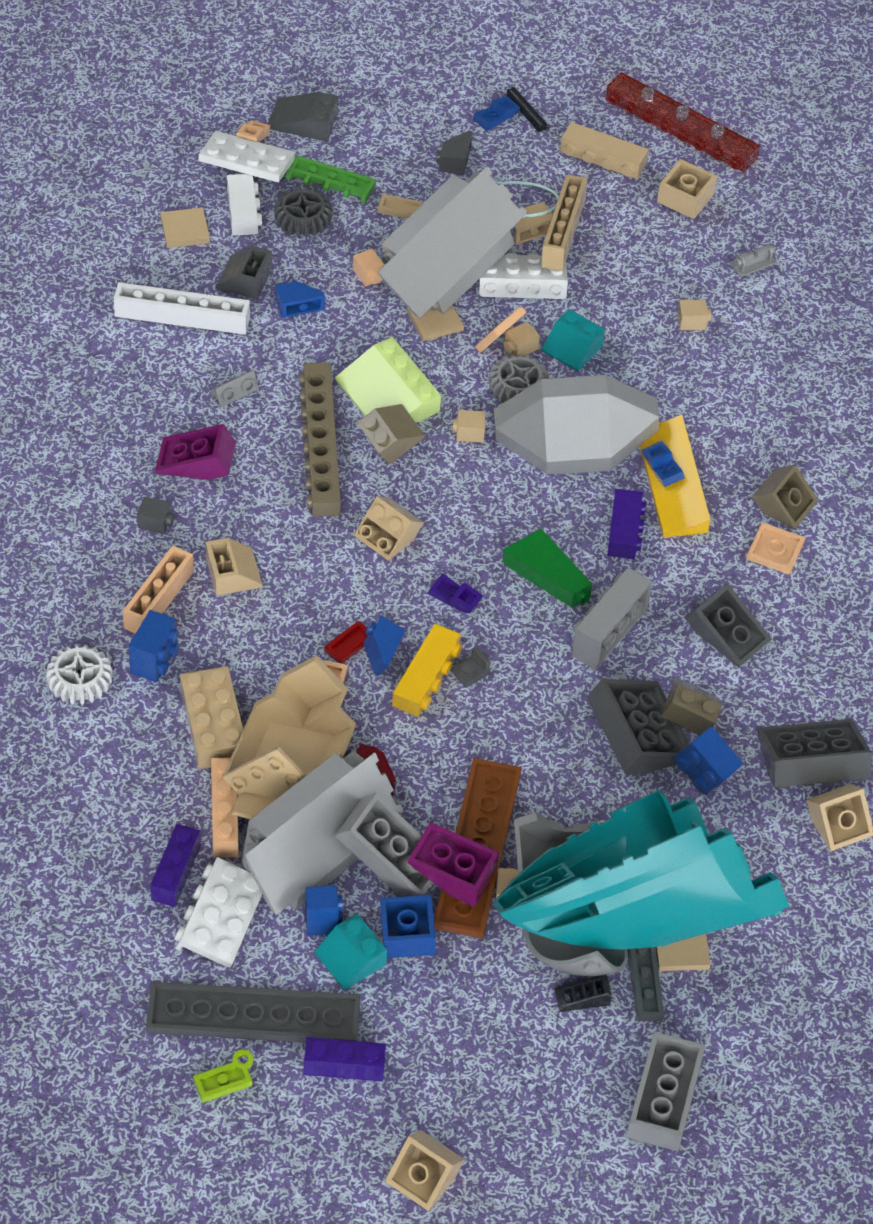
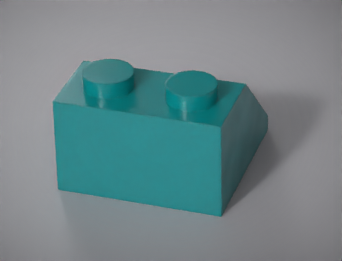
[541,309,605,372]
[314,913,387,990]

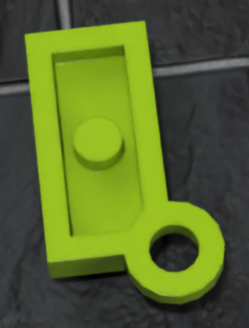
[193,1049,254,1103]

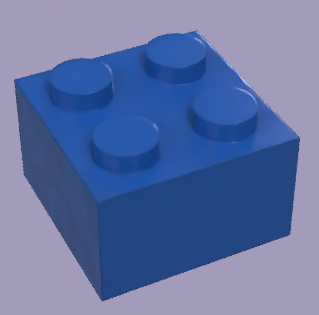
[129,610,180,683]
[673,726,743,795]
[380,895,436,958]

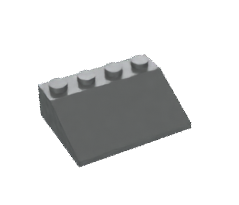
[587,679,689,774]
[757,719,872,788]

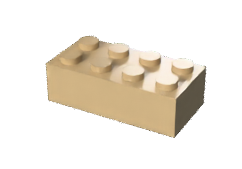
[180,666,243,769]

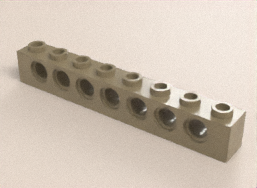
[299,362,340,517]

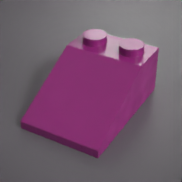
[155,424,236,480]
[407,822,499,907]

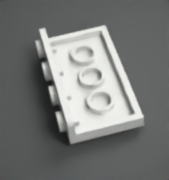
[198,131,295,183]
[479,253,568,299]
[174,857,262,967]

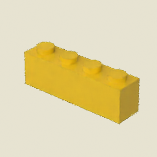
[392,624,463,717]

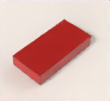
[324,621,367,664]

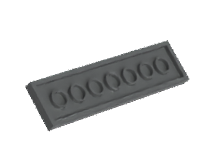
[146,982,360,1043]

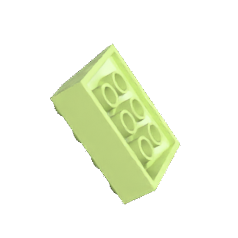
[335,337,441,423]

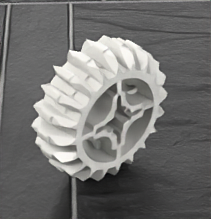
[46,643,113,706]

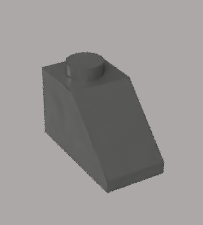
[436,131,472,175]

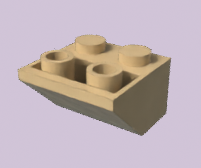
[354,496,424,561]
[205,538,262,596]

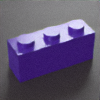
[607,488,646,559]
[150,824,201,907]
[304,1037,386,1082]

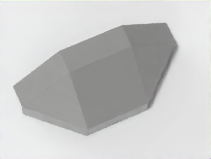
[494,375,659,474]

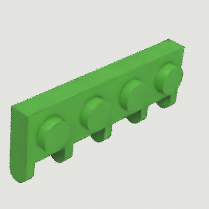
[286,155,376,203]

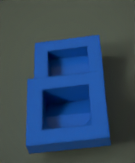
[473,96,520,131]
[642,441,685,487]

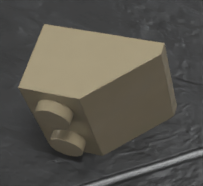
[357,404,426,464]
[752,465,818,529]
[661,677,722,735]

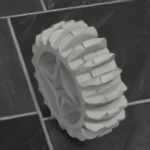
[489,354,549,403]

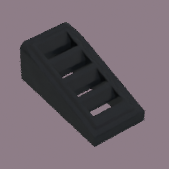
[554,975,612,1012]

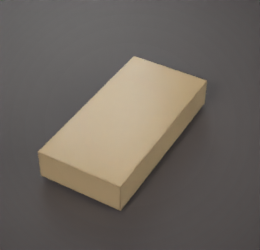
[377,194,424,219]

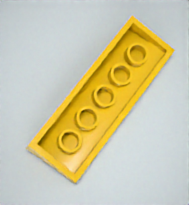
[639,414,711,537]

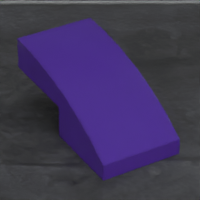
[428,573,483,614]

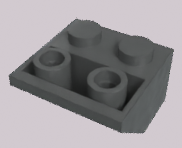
[216,246,272,299]

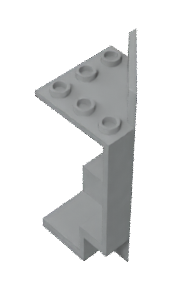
[378,166,527,318]
[242,750,404,915]

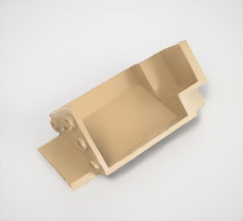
[222,655,356,819]

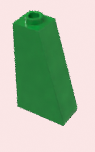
[502,529,592,608]

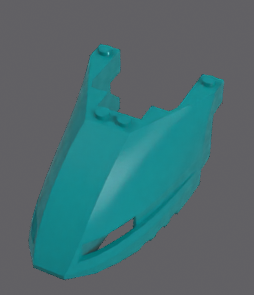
[493,790,789,950]

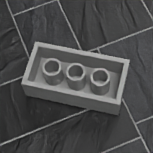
[571,568,652,670]
[335,793,433,897]
[626,1031,706,1152]

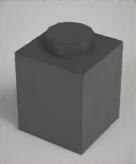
[137,497,174,534]

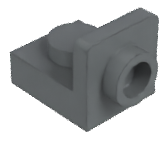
[452,646,491,688]

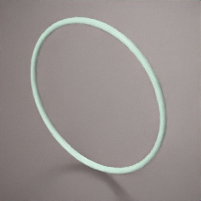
[498,181,559,218]

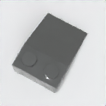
[268,92,339,141]
[684,583,772,667]

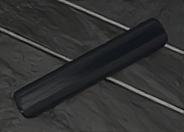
[506,87,547,132]

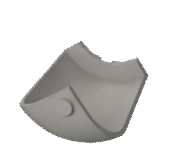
[514,812,628,976]

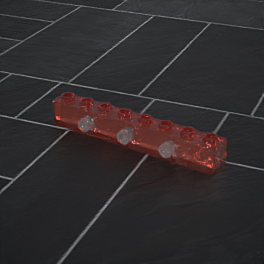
[606,72,760,173]

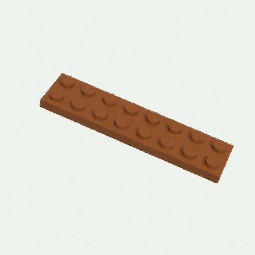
[434,758,522,939]

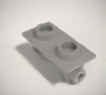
[729,244,777,277]
[210,370,258,408]

